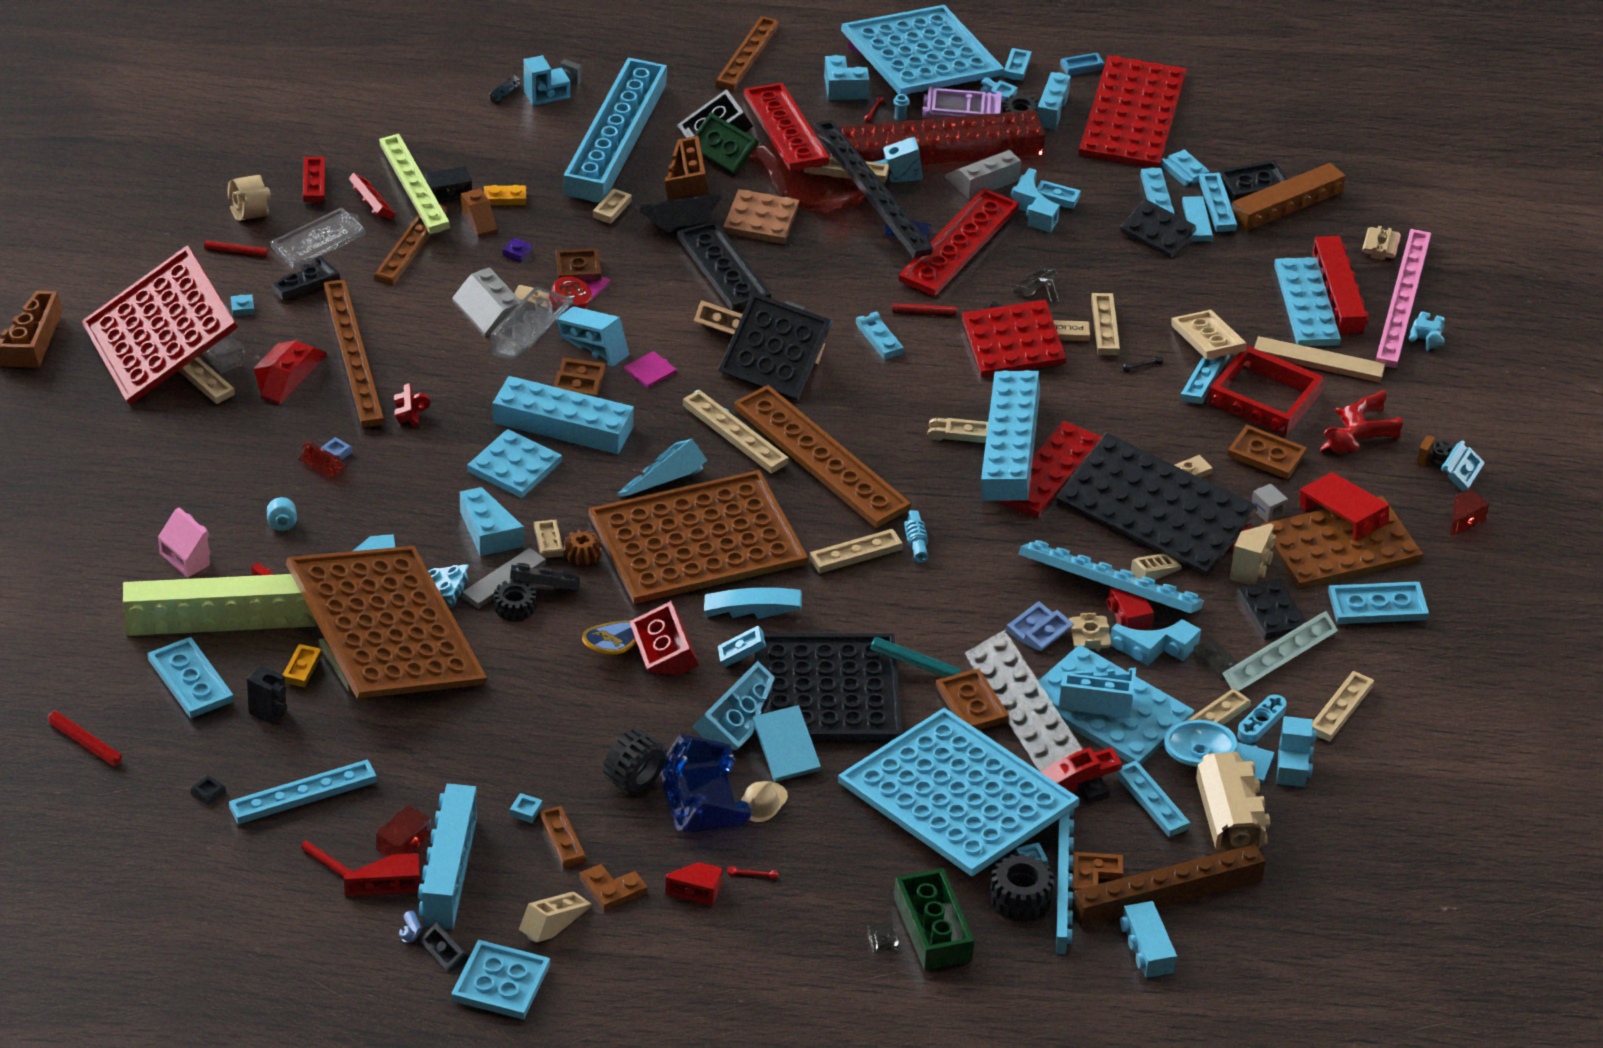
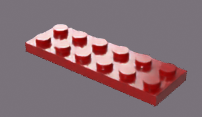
[999,421,1102,518]

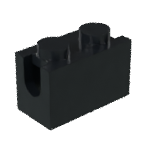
[425,166,472,203]
[246,665,287,724]

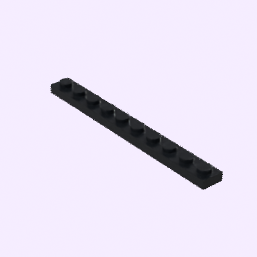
[813,120,934,258]

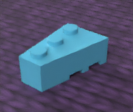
[1059,668,1136,718]

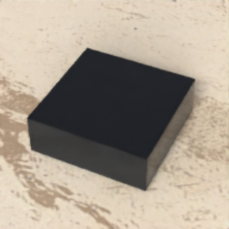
[190,775,226,806]

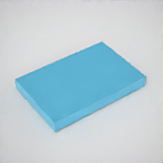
[753,705,821,782]

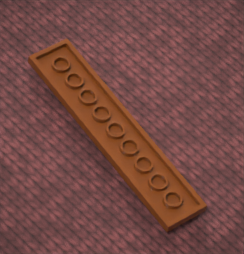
[734,385,911,528]

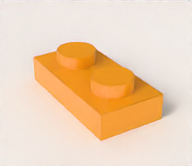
[484,185,526,205]
[283,644,322,687]

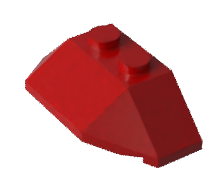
[253,341,327,405]

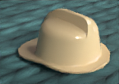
[739,781,788,823]

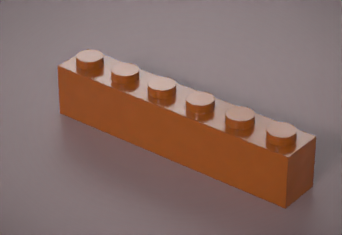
[1232,163,1346,231]

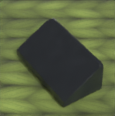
[419,922,470,972]

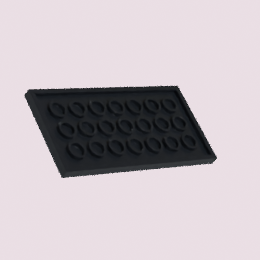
[1056,433,1258,576]

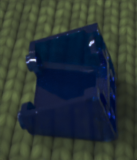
[660,733,752,833]

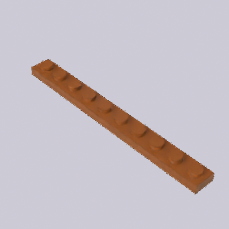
[324,280,384,428]

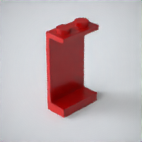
[1300,472,1389,541]

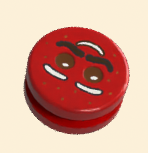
[549,276,592,314]

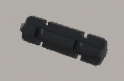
[489,75,520,103]

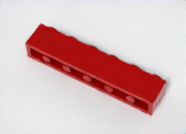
[1312,236,1369,334]

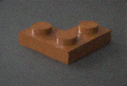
[1072,852,1123,895]
[579,864,647,911]

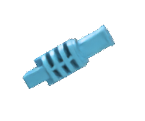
[904,510,928,563]

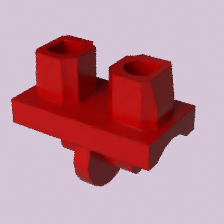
[394,383,431,427]

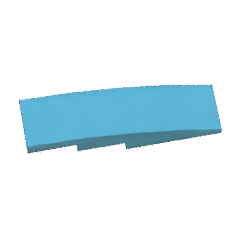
[704,588,802,619]

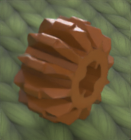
[563,529,602,567]

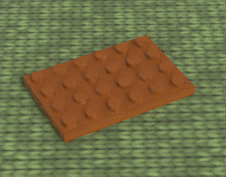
[1261,496,1423,590]

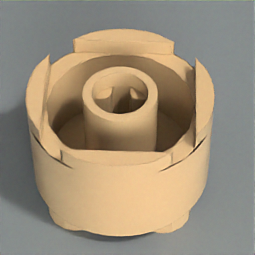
[228,175,271,221]

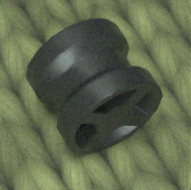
[1430,440,1454,468]

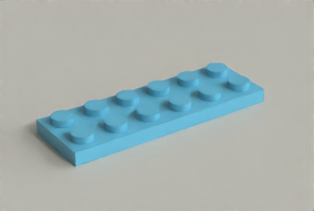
[1274,257,1341,346]

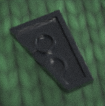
[272,255,341,300]

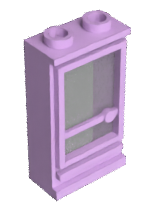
[922,87,1002,133]

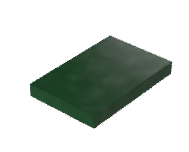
[693,112,759,176]

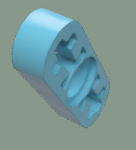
[1237,695,1287,744]

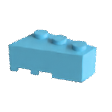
[556,306,629,367]
[460,487,524,556]

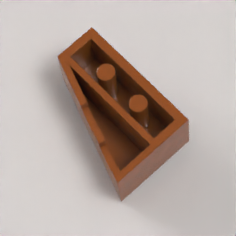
[664,136,709,200]

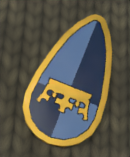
[582,620,637,655]

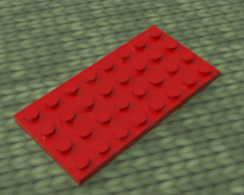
[1079,55,1186,168]

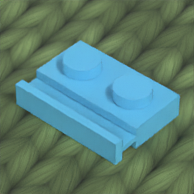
[1160,150,1210,187]
[1441,440,1485,491]

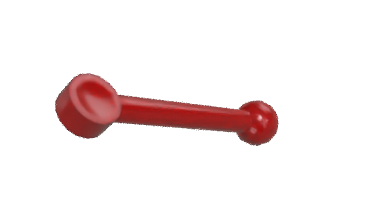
[864,96,884,122]
[727,866,779,880]

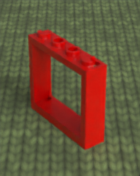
[1208,345,1324,436]

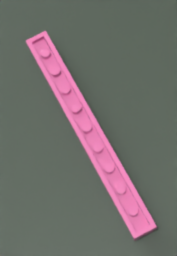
[1376,229,1431,368]

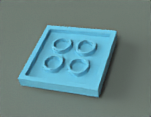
[467,429,562,498]
[451,940,550,1020]

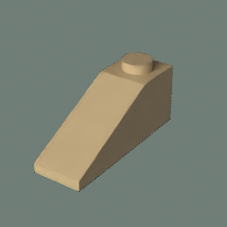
[519,891,592,942]

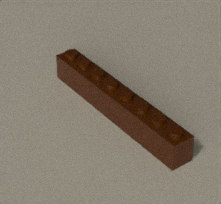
[1072,844,1266,928]

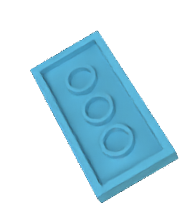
[1328,582,1429,624]
[148,637,234,719]

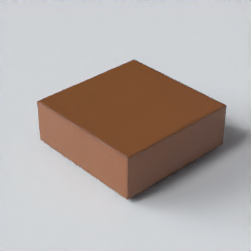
[1417,435,1435,467]

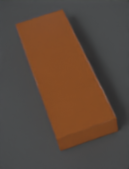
[538,806,586,868]

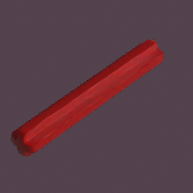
[48,711,122,766]

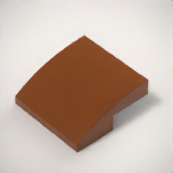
[553,357,606,397]

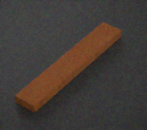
[715,16,779,91]
[374,205,447,286]

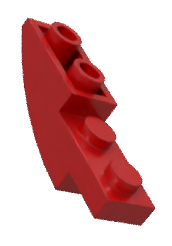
[1040,747,1122,792]

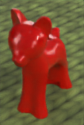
[1320,390,1403,454]

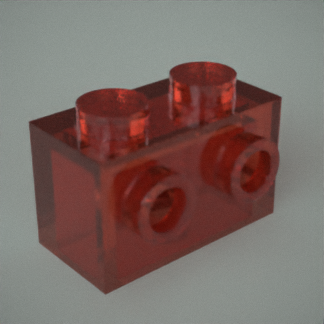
[375,805,431,857]

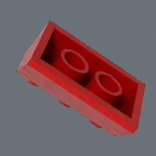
[629,601,699,676]

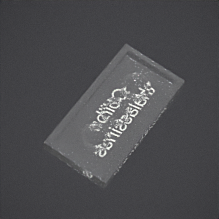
[270,207,366,269]

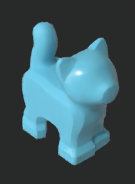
[1409,312,1445,352]

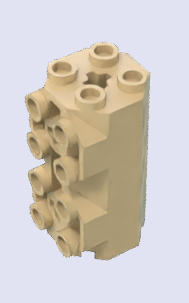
[1196,752,1270,852]

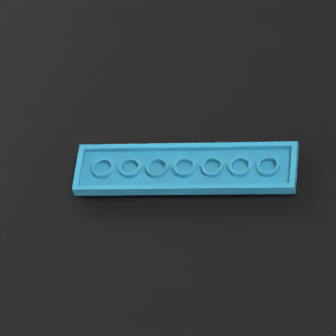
[1019,540,1204,613]

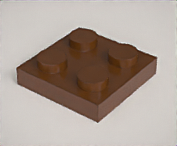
[556,248,601,281]

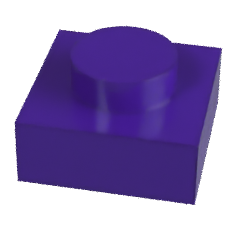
[503,238,532,263]

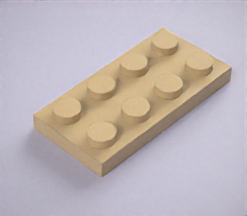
[1171,310,1247,360]

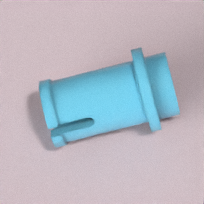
[893,94,910,121]

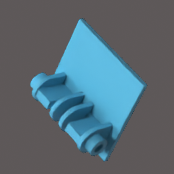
[428,564,469,608]

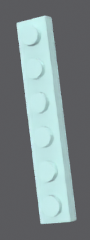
[1222,611,1338,691]

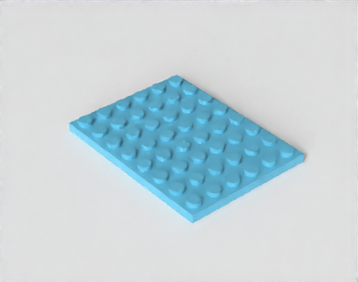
[838,708,1079,876]

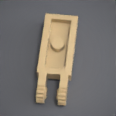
[927,418,988,443]

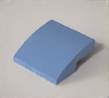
[1006,601,1074,651]

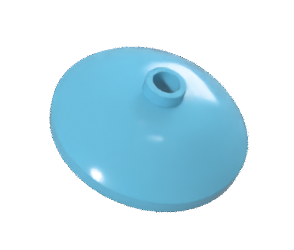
[1164,720,1237,767]

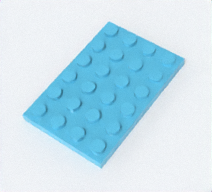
[1023,644,1194,765]

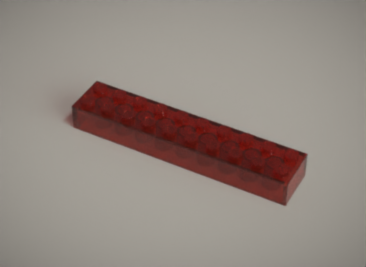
[838,110,1045,165]

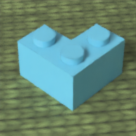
[524,55,570,106]
[824,55,869,100]
[1276,716,1317,787]

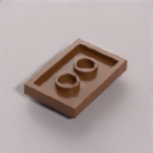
[1227,425,1307,479]
[936,668,1009,730]

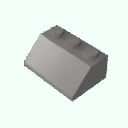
[945,150,1021,200]
[453,267,522,336]

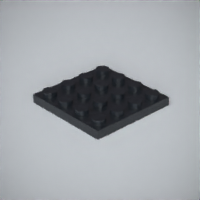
[718,292,833,401]

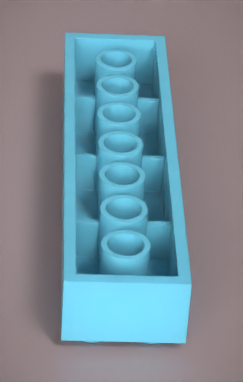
[981,370,1040,501]

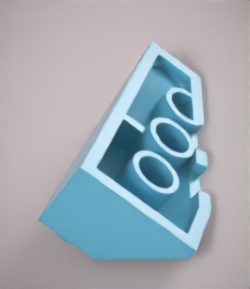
[617,439,708,497]
[693,661,775,750]

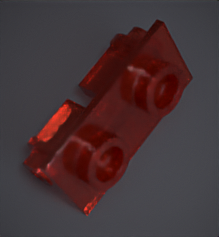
[298,441,347,478]

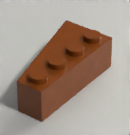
[0,291,63,368]

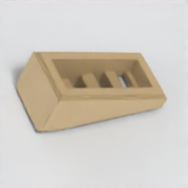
[1131,554,1182,580]

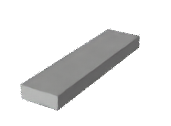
[462,548,546,609]

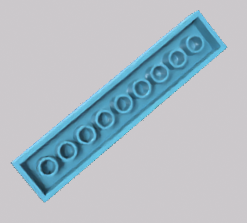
[564,57,667,203]

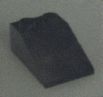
[677,89,754,138]

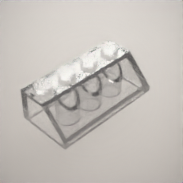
[491,286,573,361]

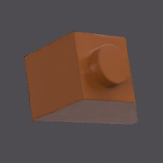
[461,188,497,237]

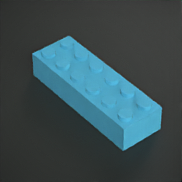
[493,376,634,454]
[418,784,477,930]

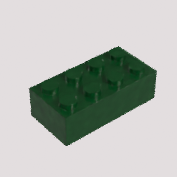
[894,868,974,971]

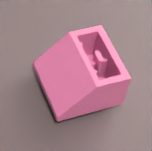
[158,507,210,578]

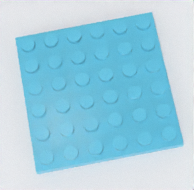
[841,5,1004,95]

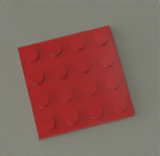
[962,300,1066,378]

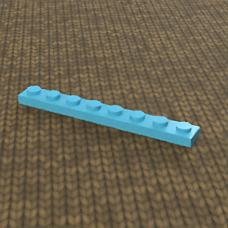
[1056,809,1074,954]

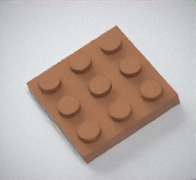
[723,189,799,244]

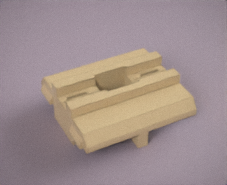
[1362,226,1401,260]
[1069,613,1111,651]

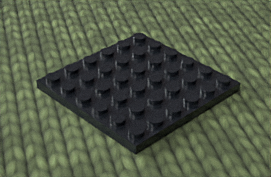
[754,633,902,741]

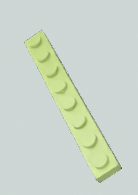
[379,134,450,234]

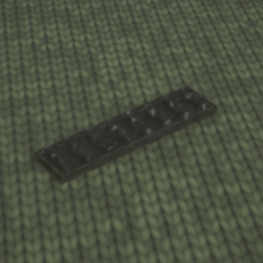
[964,630,1083,771]

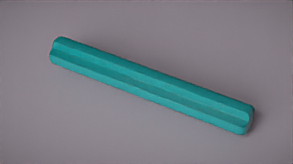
[871,637,961,678]

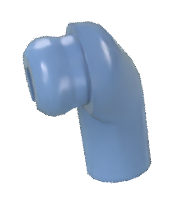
[399,911,422,943]

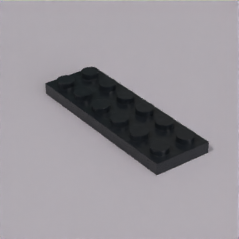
[677,221,771,311]

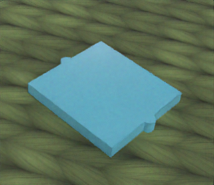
[1236,742,1274,783]

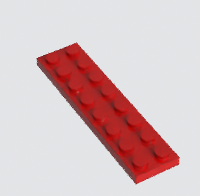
[744,83,830,171]
[898,188,1019,296]

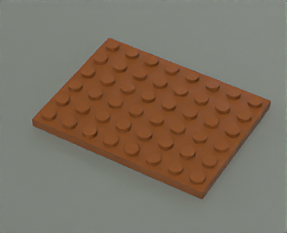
[589,470,808,604]
[286,546,487,699]

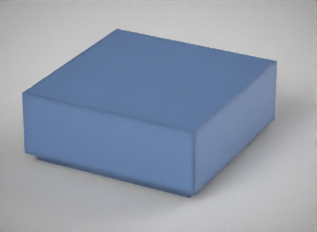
[320,437,352,464]

